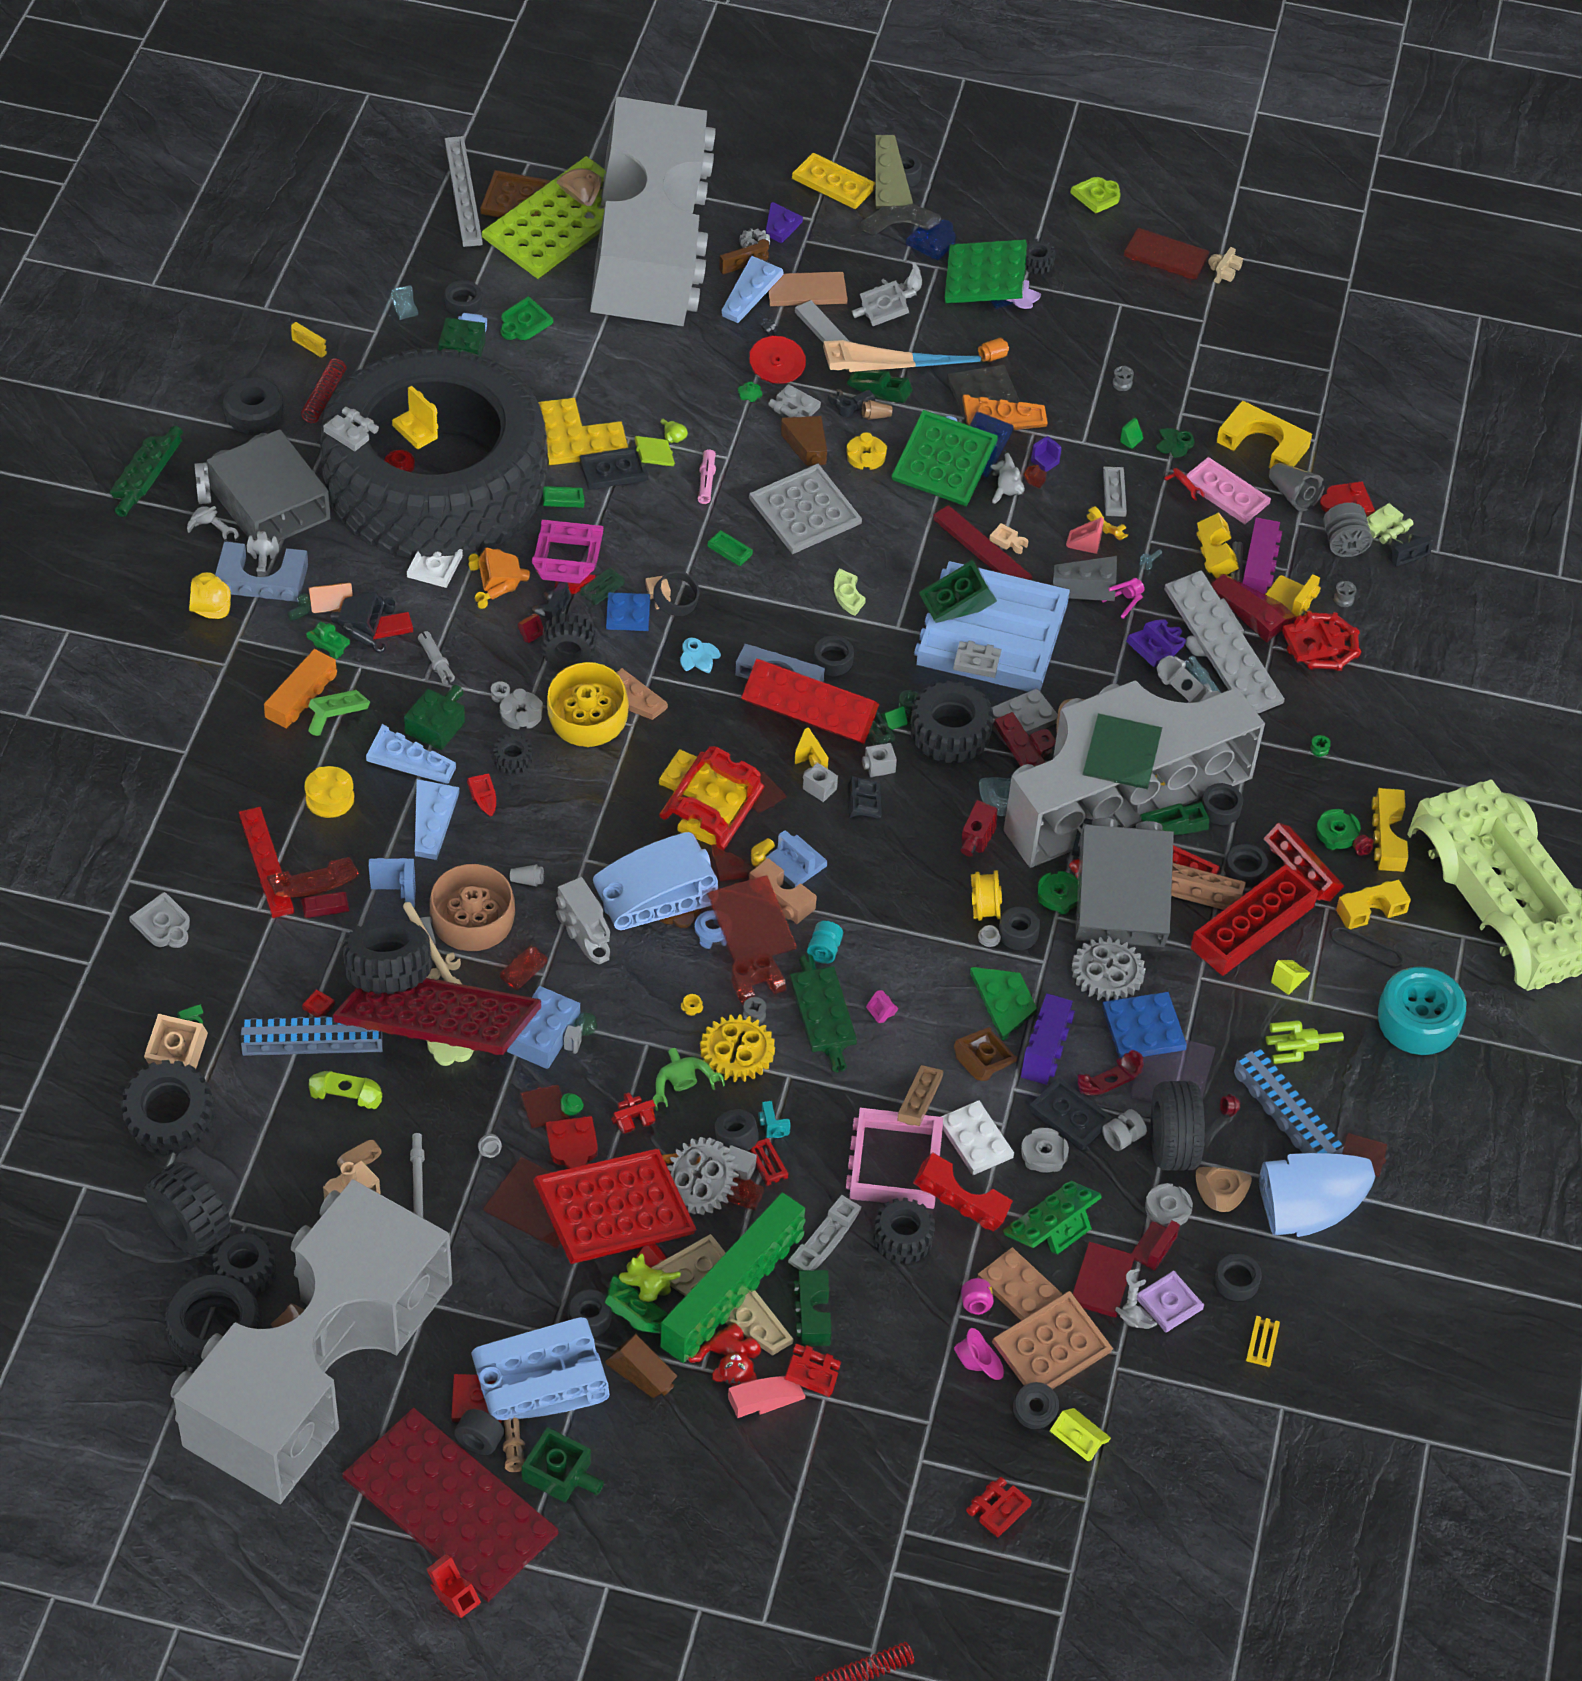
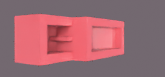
[728,1376,805,1418]

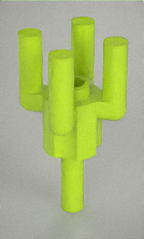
[1266,1021,1344,1064]

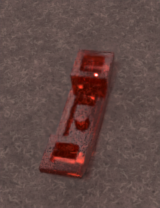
[267,857,358,897]

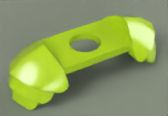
[309,1071,382,1109]

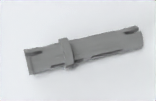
[418,631,455,684]

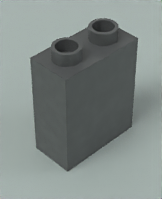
[207,429,330,542]
[1075,818,1174,947]

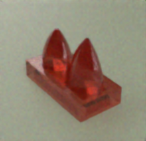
[500,945,548,990]
[726,1177,764,1211]

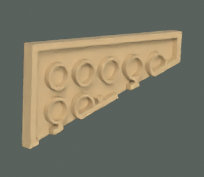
[652,1234,793,1355]

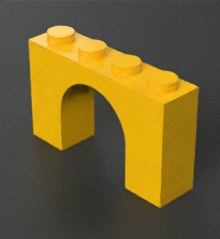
[1217,401,1312,469]

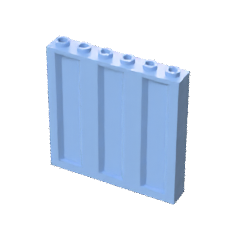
[914,561,1070,692]

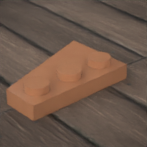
[616,668,668,720]

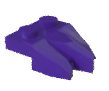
[1126,619,1186,667]

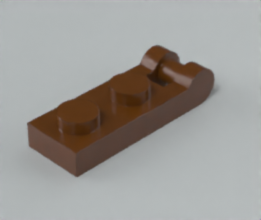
[719,239,769,275]

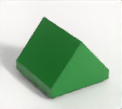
[879,706,908,731]

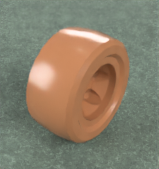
[430,864,515,951]

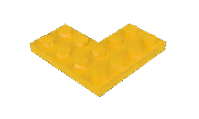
[539,398,628,465]
[659,749,748,847]

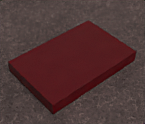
[1073,1241,1135,1318]

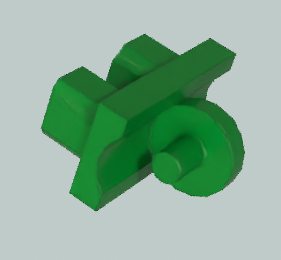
[307,622,350,659]

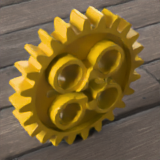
[700,1014,775,1082]

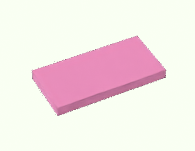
[1186,457,1271,524]

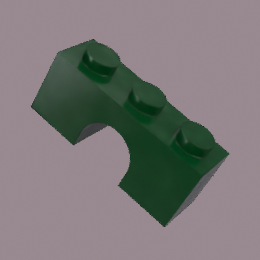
[794,1270,832,1346]

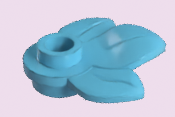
[680,638,721,673]

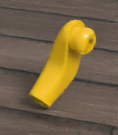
[751,838,775,867]

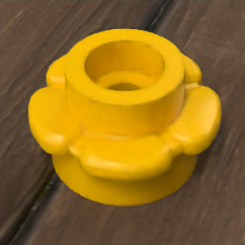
[681,994,703,1015]

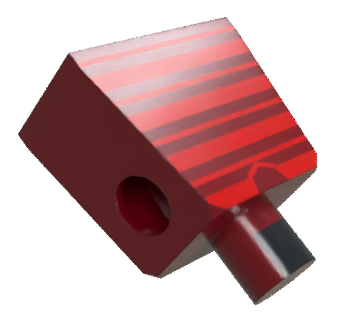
[961,800,997,857]

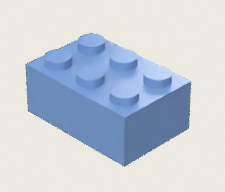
[507,986,580,1069]

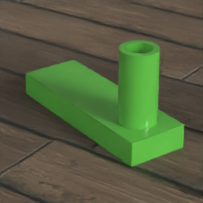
[308,690,370,736]

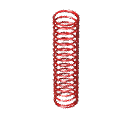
[301,359,346,423]
[815,1641,914,1681]

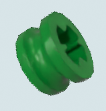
[1310,735,1331,757]

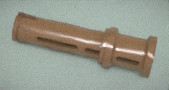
[503,1418,526,1472]

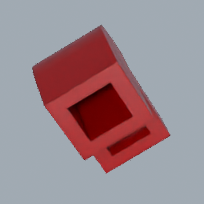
[426,1554,481,1618]

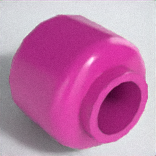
[961,1278,994,1314]

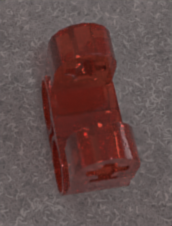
[731,952,786,1005]

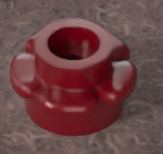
[1353,835,1374,855]
[1220,1094,1240,1117]

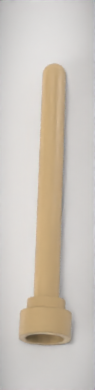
[403,902,462,984]

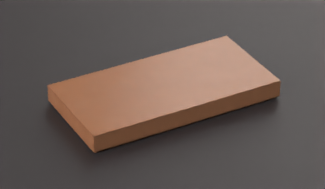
[768,272,847,306]

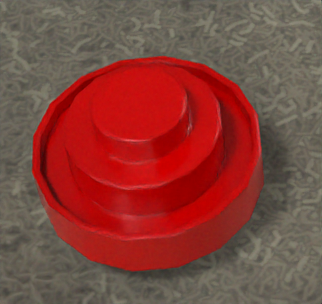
[385,450,415,472]

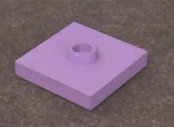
[1137,1271,1204,1332]

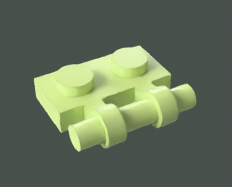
[1367,503,1413,544]

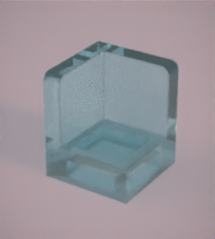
[392,285,418,320]

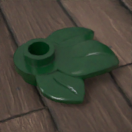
[1156,428,1195,458]

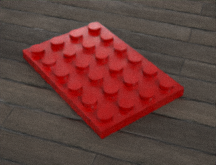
[533,1148,697,1264]

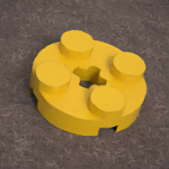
[846,432,887,470]

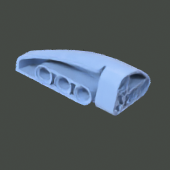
[1259,1153,1375,1237]

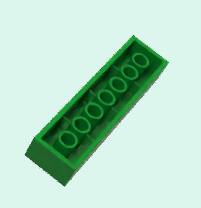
[661,1192,806,1363]

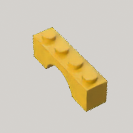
[1372,788,1408,872]

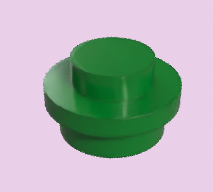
[560,1093,583,1116]

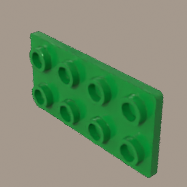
[1003,1181,1102,1254]

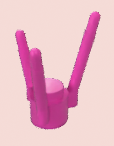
[1102,578,1144,619]

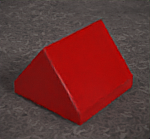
[637,1244,667,1268]

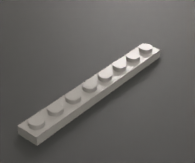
[445,136,482,247]

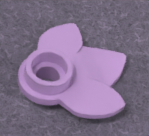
[1006,280,1041,309]

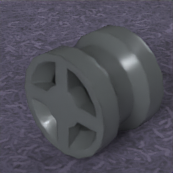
[1113,366,1134,391]
[1333,581,1357,607]
[743,997,766,1025]

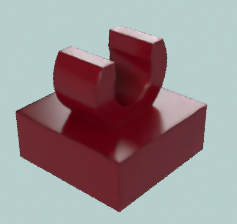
[517,613,544,643]

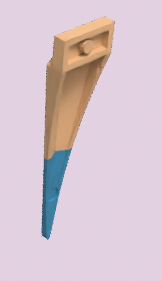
[823,340,981,372]

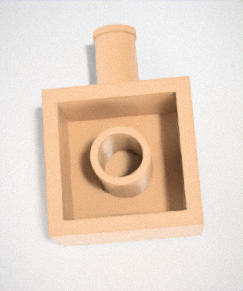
[144,1014,208,1069]
[323,1161,380,1200]

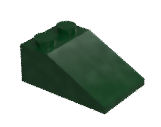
[919,560,997,623]

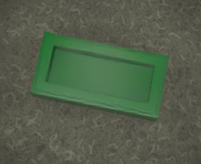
[542,486,585,508]
[708,530,753,566]

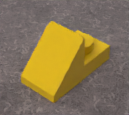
[795,728,829,769]

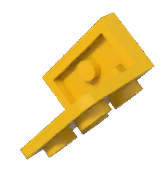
[1266,575,1321,619]

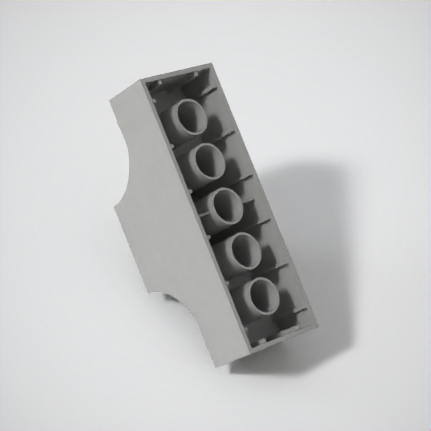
[1004,680,1265,868]

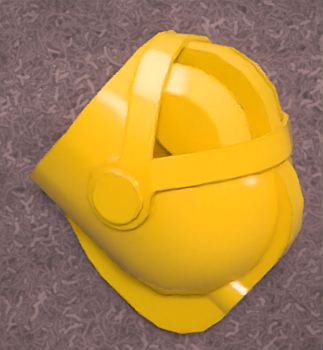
[189,572,231,619]

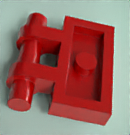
[784,1343,841,1397]
[966,1477,1032,1538]

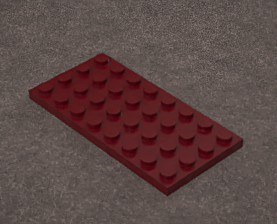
[333,978,541,1055]
[342,1408,558,1602]

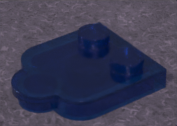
[906,220,956,261]

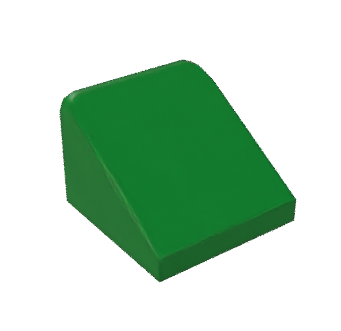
[1120,418,1143,449]

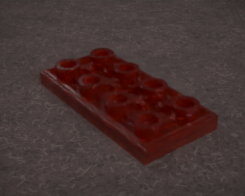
[1124,228,1210,280]

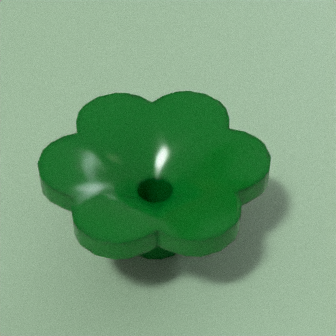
[738,382,763,402]

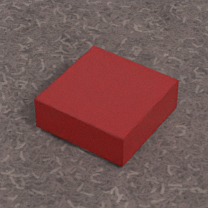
[302,989,335,1018]

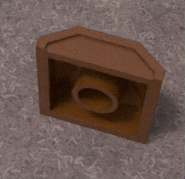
[954,1027,1018,1081]

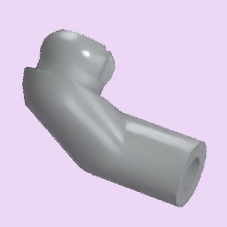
[1185,636,1207,657]

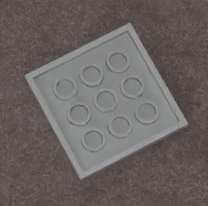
[749,464,862,554]

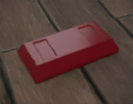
[301,892,349,918]

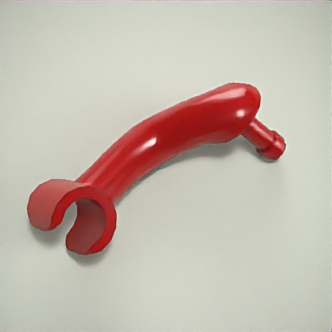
[1164,468,1205,501]

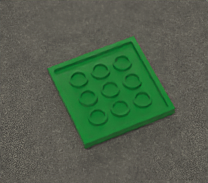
[945,240,1027,303]
[892,410,998,507]

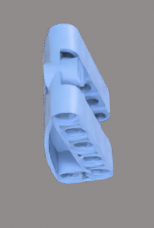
[593,832,718,930]
[471,1317,609,1420]

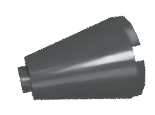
[1269,463,1324,511]

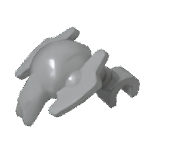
[875,262,922,298]
[187,506,239,541]
[247,531,279,577]
[1115,1268,1158,1329]

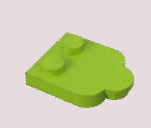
[1070,177,1120,213]

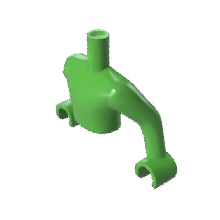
[652,1048,725,1111]

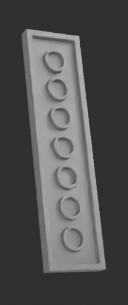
[1164,570,1284,714]

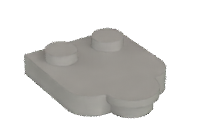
[130,892,190,948]

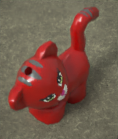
[687,1322,761,1386]

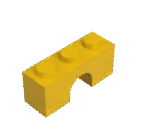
[1197,513,1239,578]
[1336,879,1411,929]

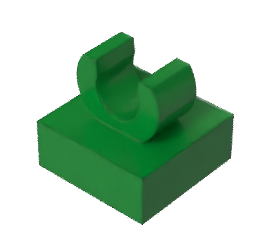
[176,1004,204,1024]

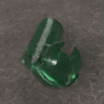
[287,593,311,621]

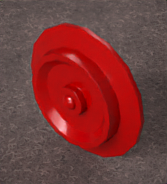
[749,336,806,384]

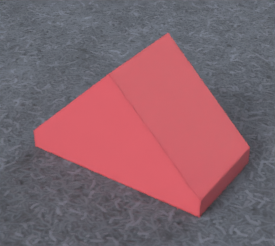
[1066,517,1104,554]

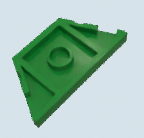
[970,967,1037,1041]
[605,1274,669,1333]

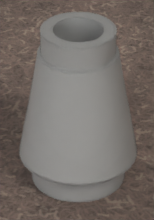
[510,864,544,887]

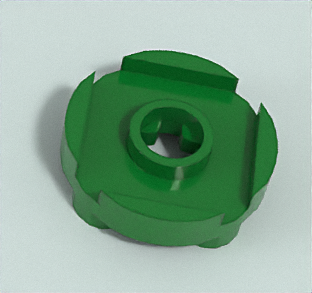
[1316,809,1361,850]
[1037,871,1078,914]

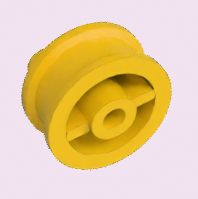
[305,766,354,818]
[971,870,1002,921]

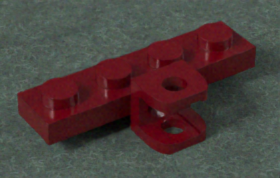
[993,712,1056,767]

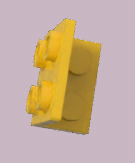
[392,386,438,449]

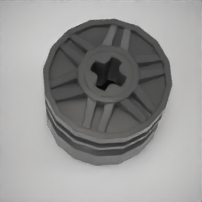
[1323,503,1373,557]

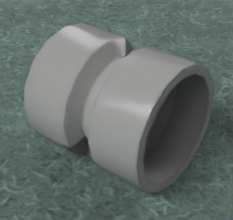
[1102,1109,1147,1151]

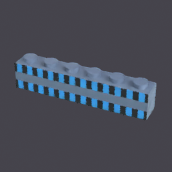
[241,1016,382,1056]
[1234,1048,1344,1154]

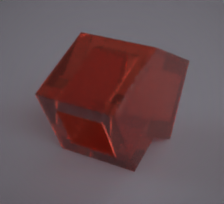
[1023,465,1047,488]

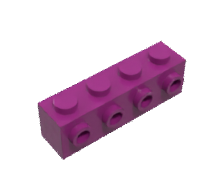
[1243,517,1282,595]

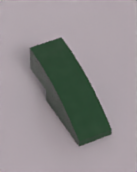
[847,370,913,403]
[1140,802,1209,835]

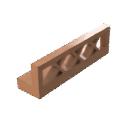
[1171,863,1246,910]

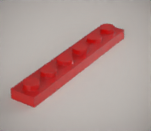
[239,807,294,918]

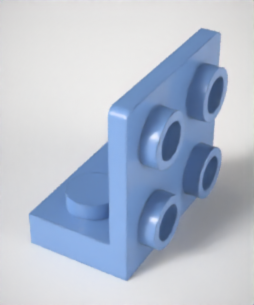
[369,858,416,907]

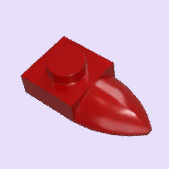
[467,773,496,816]

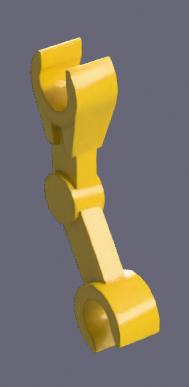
[1087,506,1128,540]

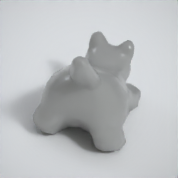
[990,453,1025,504]

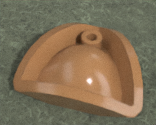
[557,168,602,206]
[1196,1167,1252,1212]

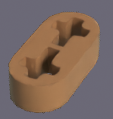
[337,1140,381,1169]

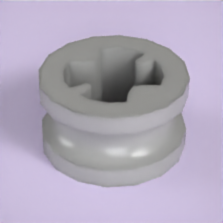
[491,682,510,703]

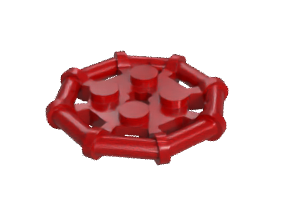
[1287,611,1361,671]

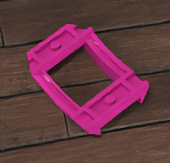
[532,520,603,584]

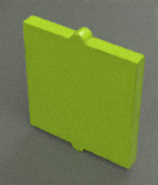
[634,436,675,466]

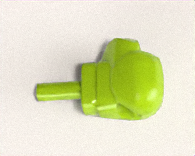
[660,419,688,443]

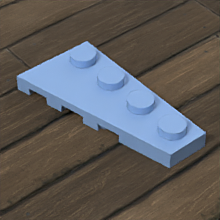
[722,256,784,323]
[366,724,456,784]
[415,779,459,860]

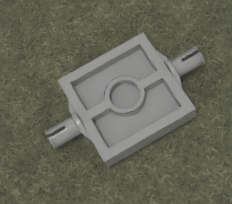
[852,281,917,326]

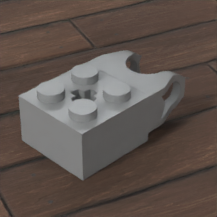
[556,877,610,964]

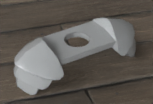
[1157,656,1212,703]

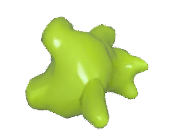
[619,1254,681,1302]

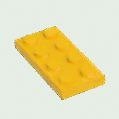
[792,153,876,209]

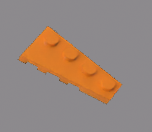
[962,395,1048,433]

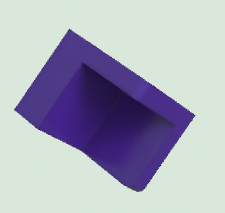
[1031,436,1061,473]

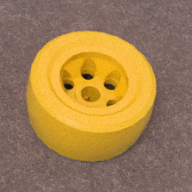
[547,662,629,747]

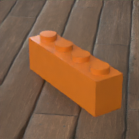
[264,649,337,729]

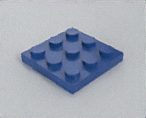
[1102,992,1187,1058]

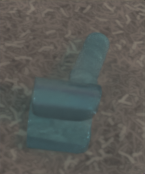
[1140,550,1162,570]

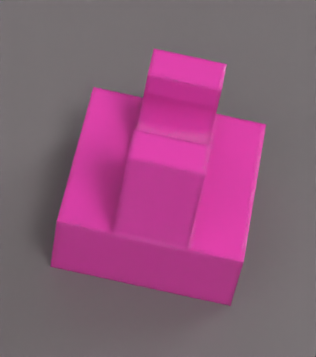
[866,990,898,1023]

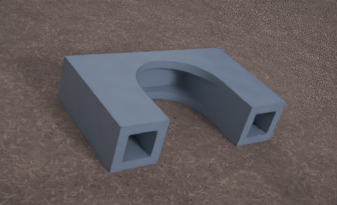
[215,542,308,602]

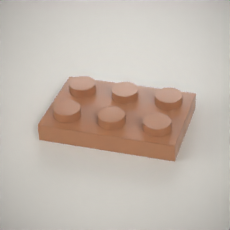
[977,1247,1063,1321]

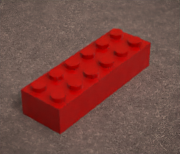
[742,658,879,744]
[1190,864,1318,976]

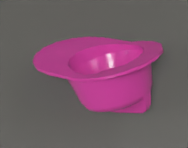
[954,1328,1004,1380]

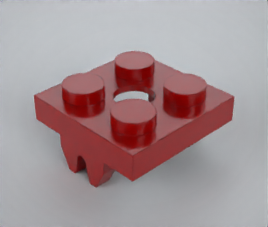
[1282,614,1337,662]

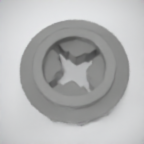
[739,228,770,248]

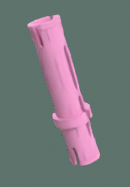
[698,450,716,504]

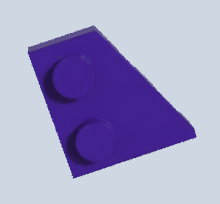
[766,202,803,243]

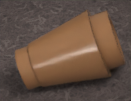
[862,400,892,420]

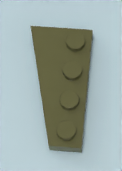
[876,135,914,209]

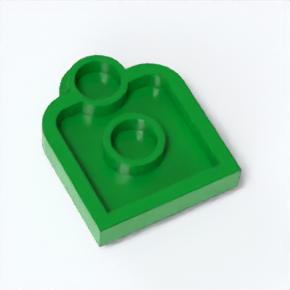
[500,296,553,340]

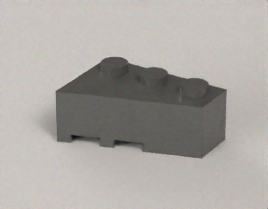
[1053,556,1117,601]

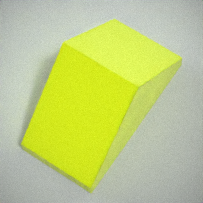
[1271,960,1310,995]

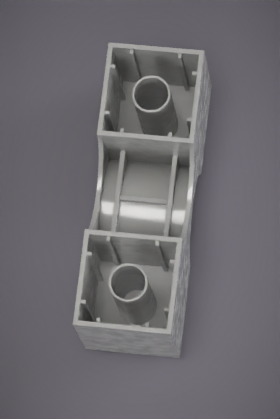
[590,96,716,326]
[171,1179,452,1504]

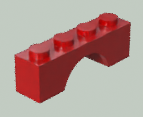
[913,1152,1013,1232]

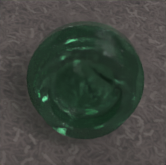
[575,1013,598,1036]

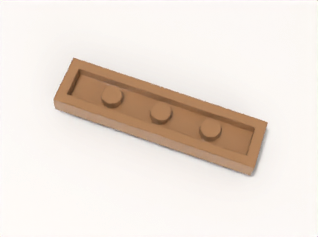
[897,1065,943,1126]

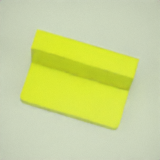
[1050,1408,1111,1461]

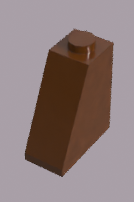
[781,416,827,466]
[605,1334,677,1398]

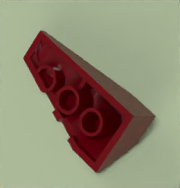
[1211,574,1297,643]

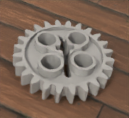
[1071,937,1145,1001]
[667,1137,739,1215]

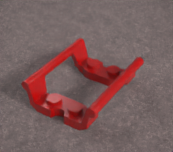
[659,746,764,851]

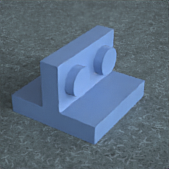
[766,831,827,888]

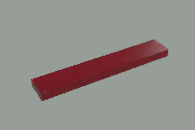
[933,505,1032,581]

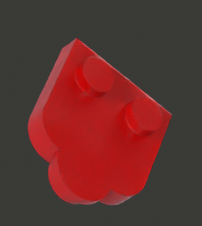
[1320,481,1375,517]
[546,1116,598,1169]

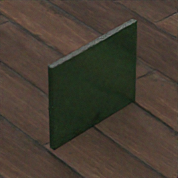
[1083,713,1163,790]

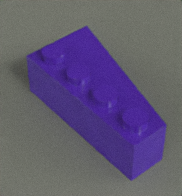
[1021,993,1075,1085]

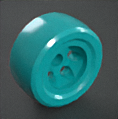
[1378,967,1466,1055]

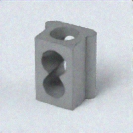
[564,1025,581,1054]

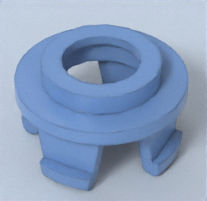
[695,910,732,949]

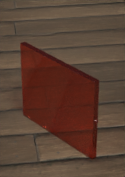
[707,875,797,967]
[484,1157,561,1249]

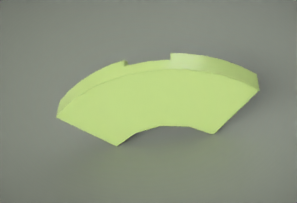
[834,568,866,616]

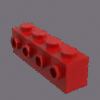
[1264,823,1344,902]

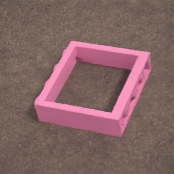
[846,1108,944,1209]

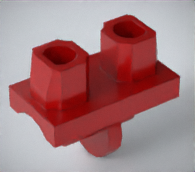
[611,1092,656,1134]

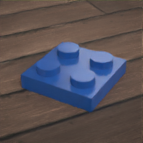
[606,592,650,631]

